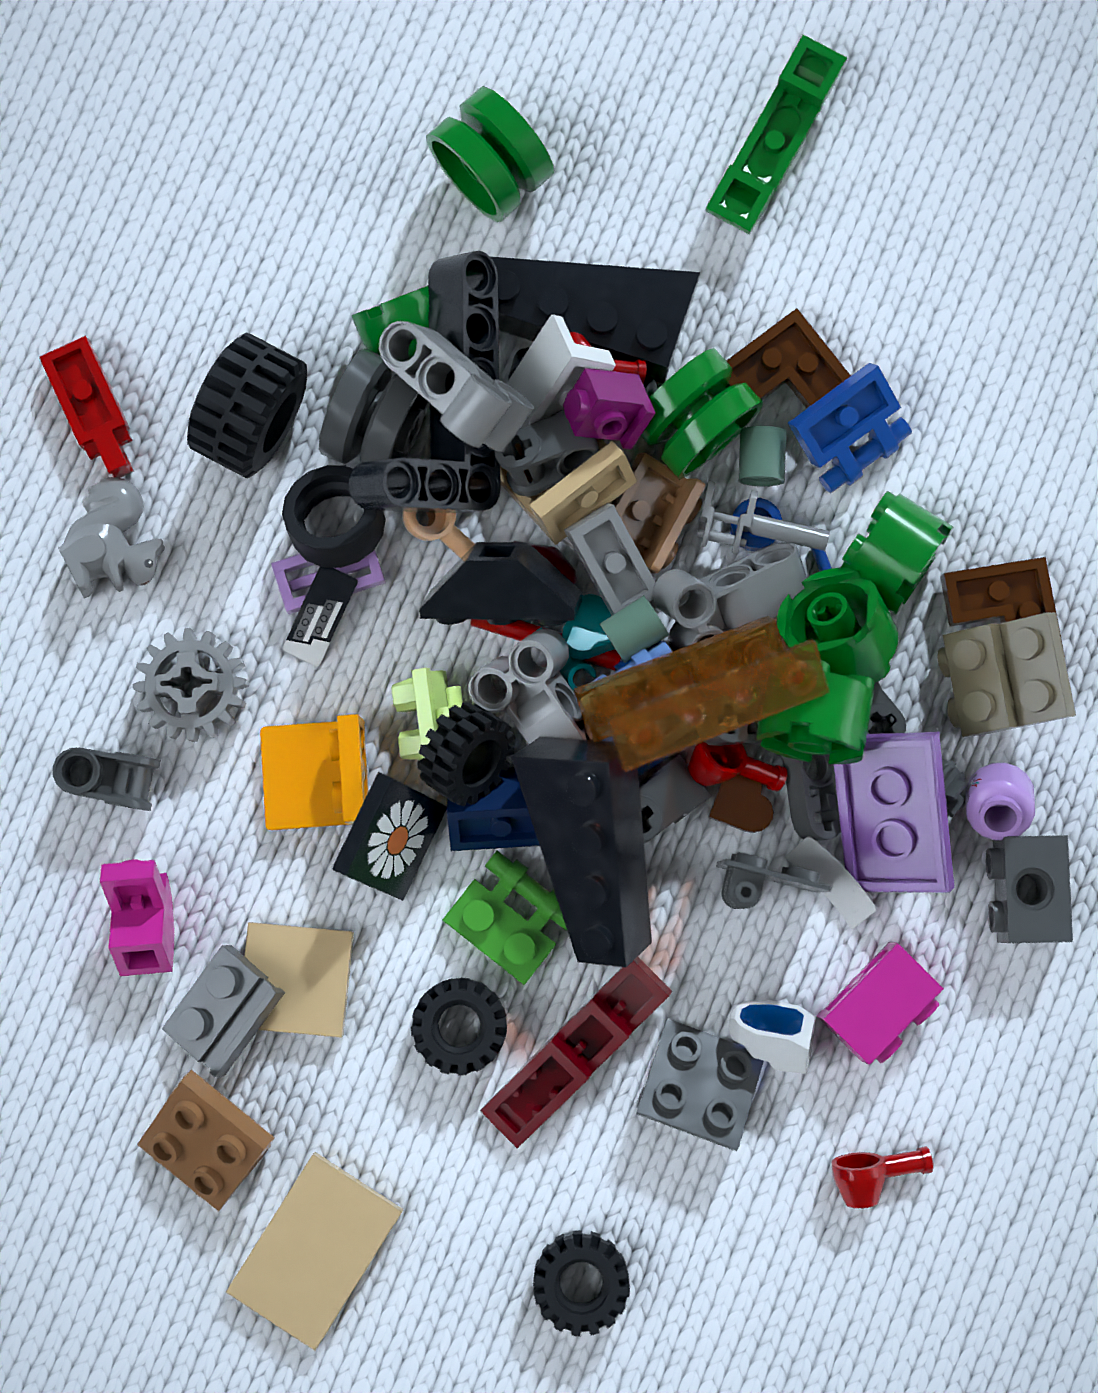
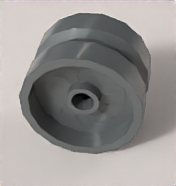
[318,349,429,464]

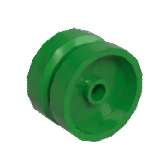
[426,86,554,222]
[641,348,764,480]

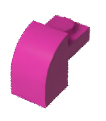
[100,859,175,976]

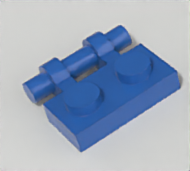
[788,363,912,493]

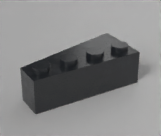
[490,256,700,384]
[511,737,652,968]

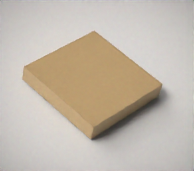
[245,922,354,1038]

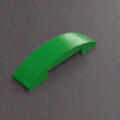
[705,34,847,235]

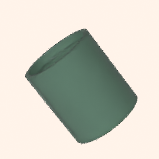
[738,426,786,487]
[600,595,669,663]

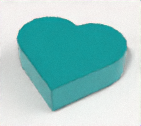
[562,594,615,660]

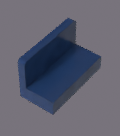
[447,767,540,851]

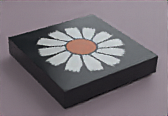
[332,772,447,901]

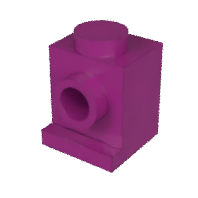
[562,368,655,449]

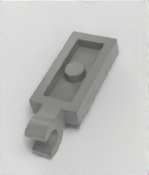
[564,503,656,616]

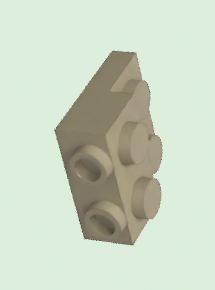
[937,612,1076,737]

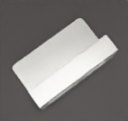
[507,315,616,428]

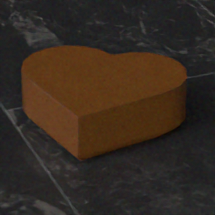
[708,775,774,833]

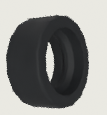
[282,465,386,568]

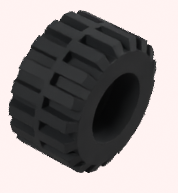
[187,333,307,478]

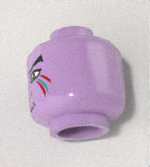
[965,763,1035,841]

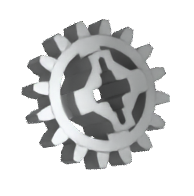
[133,628,249,742]

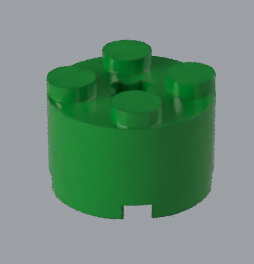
[840,491,954,615]
[777,568,898,683]
[756,659,874,765]

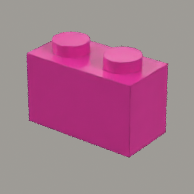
[817,942,944,1065]

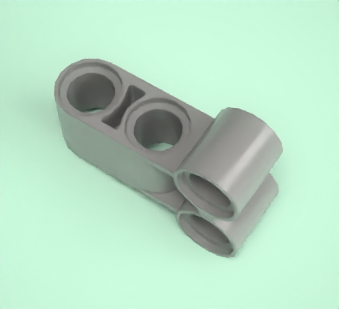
[379,321,534,452]
[653,542,807,673]
[468,629,601,744]

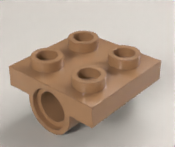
[137,1070,275,1212]

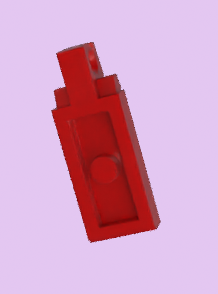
[39,335,134,478]

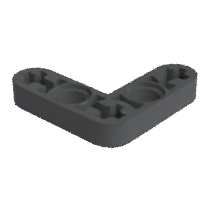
[694,692,841,841]

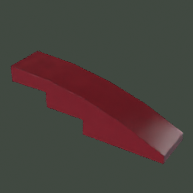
[480,957,672,1148]

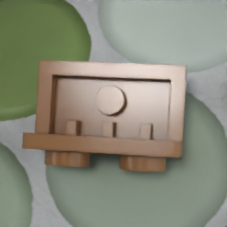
[611,453,706,574]

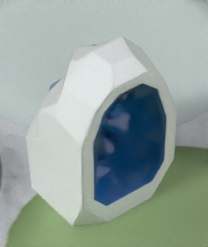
[729,1000,816,1074]

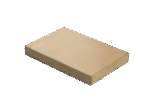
[226,1152,403,1351]

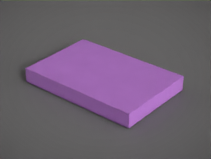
[834,732,954,893]

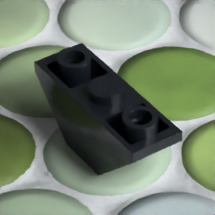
[419,542,582,626]

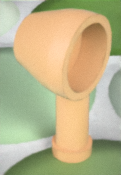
[403,511,475,558]

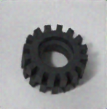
[417,702,515,806]
[411,977,507,1076]
[533,1230,630,1337]

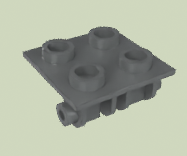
[716,852,832,909]
[636,1018,764,1152]

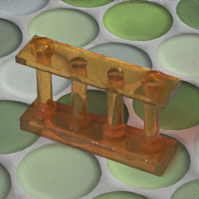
[574,616,830,771]

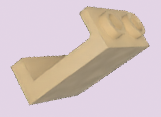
[500,438,637,545]

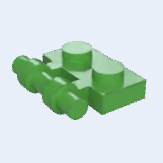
[442,850,567,985]

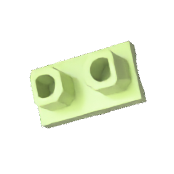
[391,667,463,760]

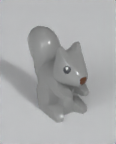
[58,477,165,599]

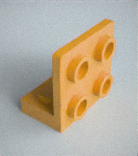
[260,714,369,830]

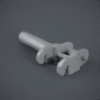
[697,481,830,554]

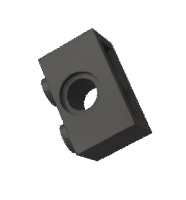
[985,835,1073,943]

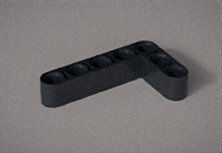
[349,251,501,513]

